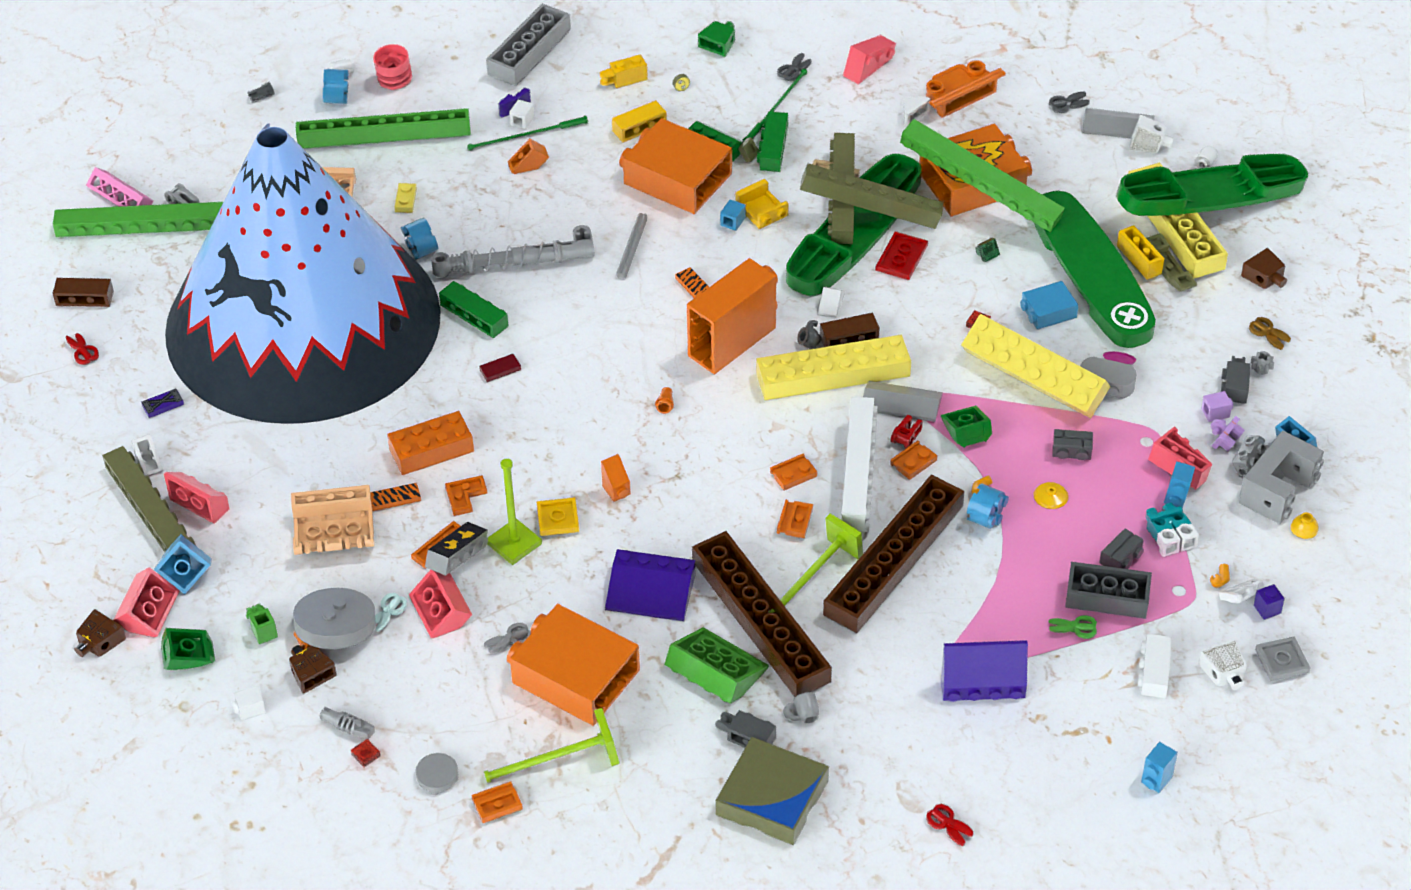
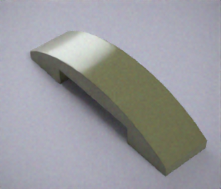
[1146,233,1197,291]

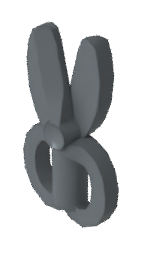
[777,53,812,81]
[1049,91,1090,113]

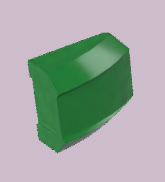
[941,406,992,448]
[161,628,216,670]

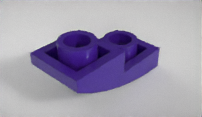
[498,87,531,117]

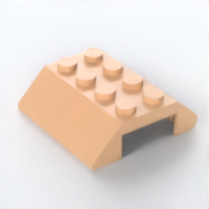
[291,485,375,555]

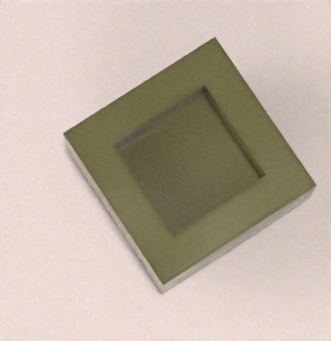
[738,138,760,163]

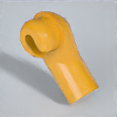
[971,475,993,494]
[1210,564,1230,588]

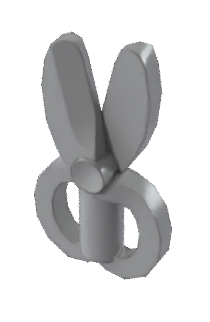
[484,623,531,653]

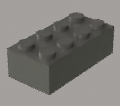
[1065,562,1152,619]

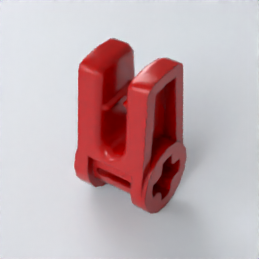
[890,414,923,448]

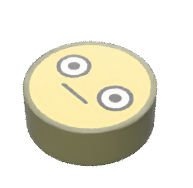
[672,74,690,91]

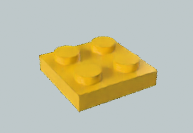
[536,497,579,536]

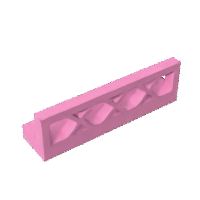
[86,167,154,207]

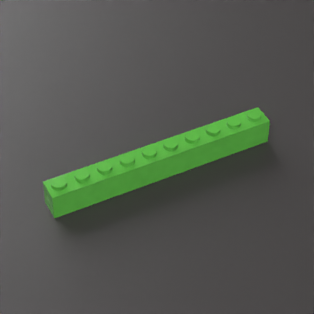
[296,108,471,148]
[900,119,1065,232]
[53,202,223,237]

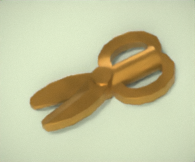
[1249,317,1291,350]

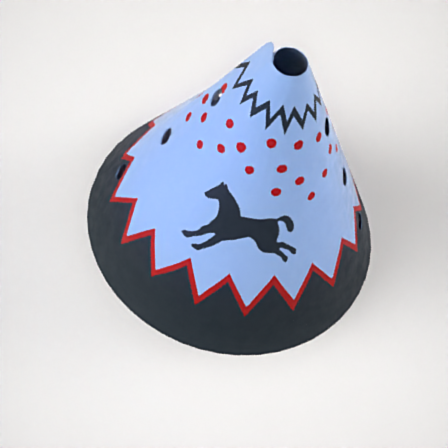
[165,123,441,424]

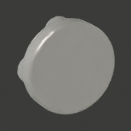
[415,753,458,795]

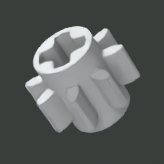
[1250,351,1274,374]

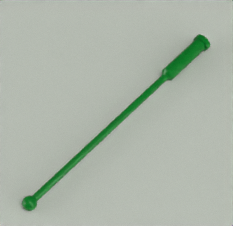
[743,69,808,142]
[467,115,588,151]

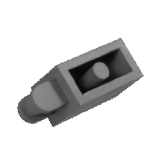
[1221,356,1250,403]
[715,710,776,748]

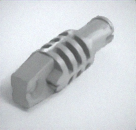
[320,707,375,739]

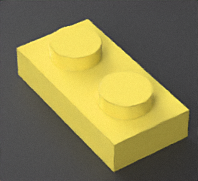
[395,183,417,213]

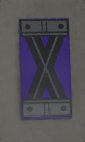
[141,388,184,418]

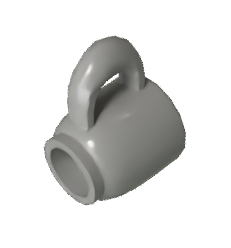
[783,692,819,723]

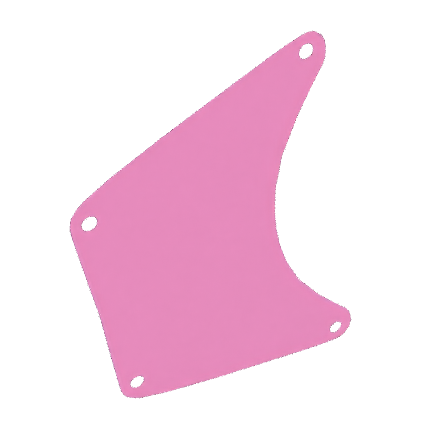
[927,393,1196,657]

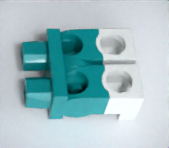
[1145,503,1199,557]

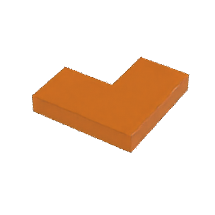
[445,475,487,516]

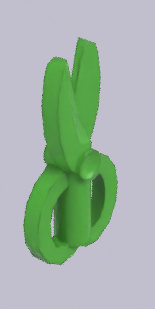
[1049,615,1097,639]

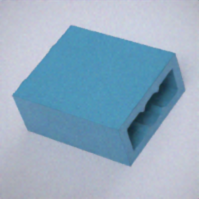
[1020,281,1078,329]

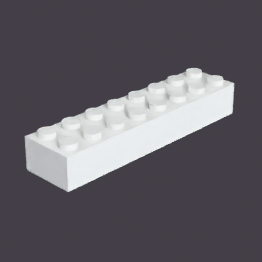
[842,397,878,540]

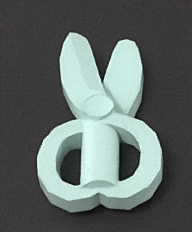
[375,593,407,631]

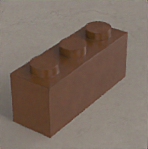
[53,278,114,307]
[820,312,880,347]

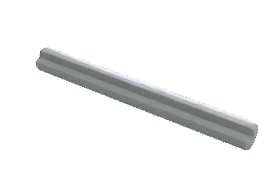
[617,213,647,279]

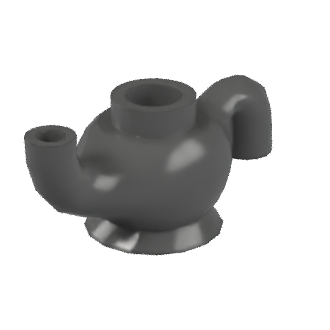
[797,320,821,350]

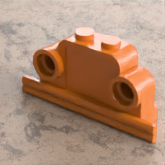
[926,60,1006,118]

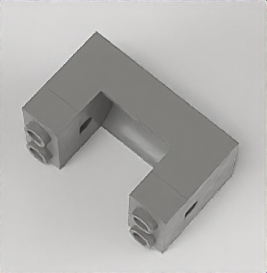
[1239,430,1324,524]

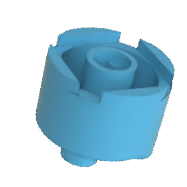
[323,69,348,104]
[401,218,439,260]
[967,484,1009,529]

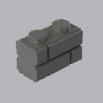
[1052,429,1093,460]
[1099,528,1144,569]

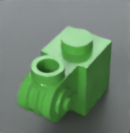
[246,603,278,644]

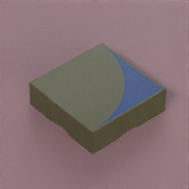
[715,737,829,845]

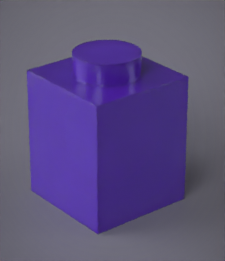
[1253,584,1285,620]

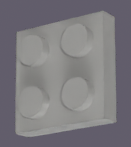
[1255,636,1310,681]

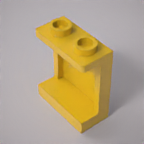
[735,179,789,229]

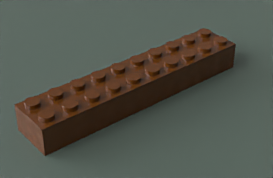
[823,474,965,633]
[692,531,832,697]

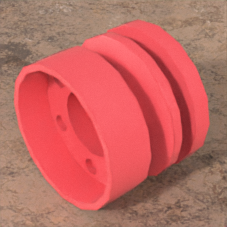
[373,44,412,90]

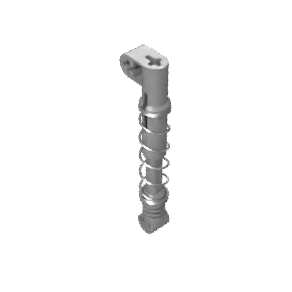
[431,225,594,277]

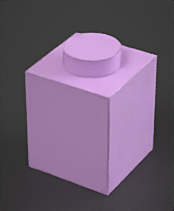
[1201,391,1233,422]

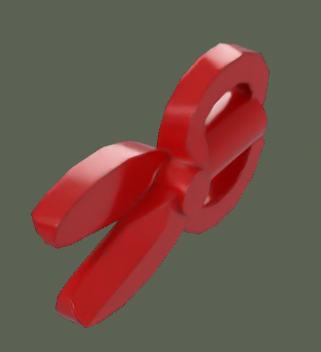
[66,333,99,365]
[926,804,974,846]

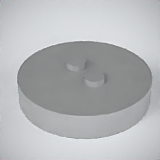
[293,588,376,649]

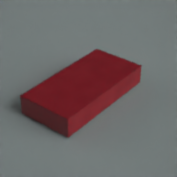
[479,354,521,382]

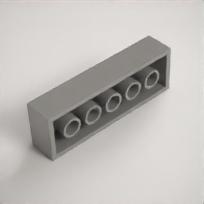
[486,3,571,86]

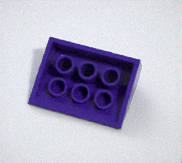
[605,549,695,621]
[941,640,1028,702]

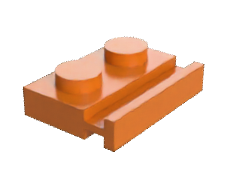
[890,440,938,480]
[770,453,817,491]
[777,499,813,539]
[471,781,523,823]

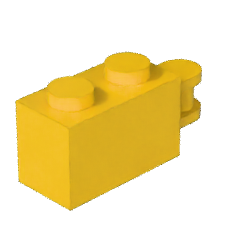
[600,54,648,89]

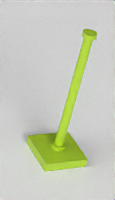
[487,458,542,565]
[769,513,863,613]
[484,708,620,783]

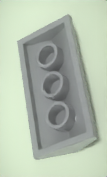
[1082,108,1154,138]
[863,381,943,422]

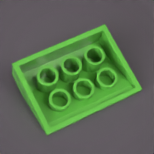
[664,627,769,704]

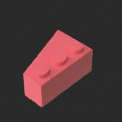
[843,35,896,84]
[1148,426,1212,490]

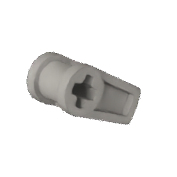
[164,183,200,204]

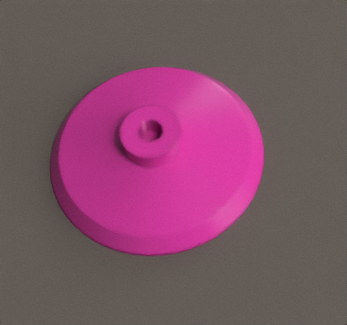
[1103,351,1136,365]

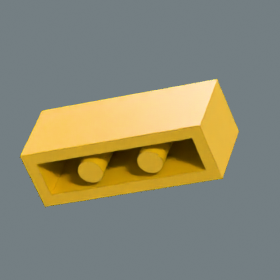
[612,100,667,143]
[1117,225,1164,280]

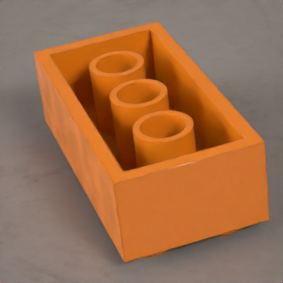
[387,411,474,475]

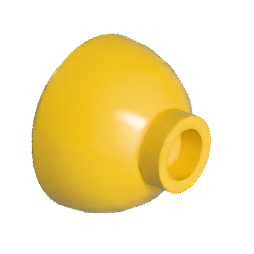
[1291,512,1319,539]

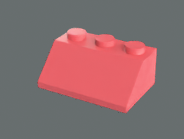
[164,472,229,524]
[113,567,180,637]
[409,569,472,638]

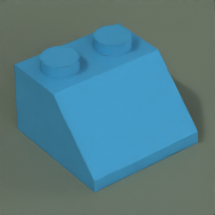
[154,534,212,594]

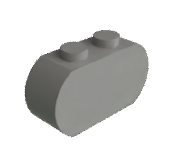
[1080,357,1136,398]

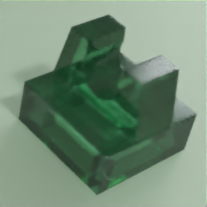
[975,238,1000,262]

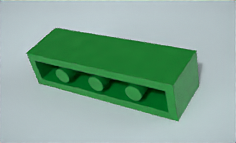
[757,111,789,172]
[439,281,509,339]

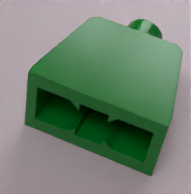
[698,21,735,57]

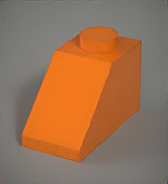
[508,138,549,174]
[601,454,631,502]

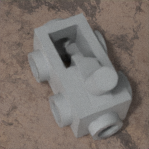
[1232,435,1267,476]

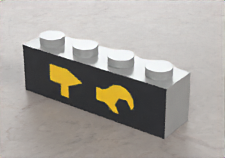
[425,522,488,576]

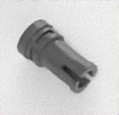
[247,82,274,102]

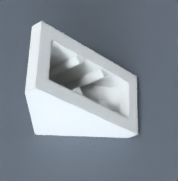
[903,97,931,127]
[818,287,845,318]
[131,434,163,476]

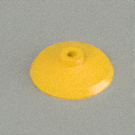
[1033,482,1069,509]

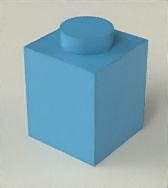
[720,200,746,231]

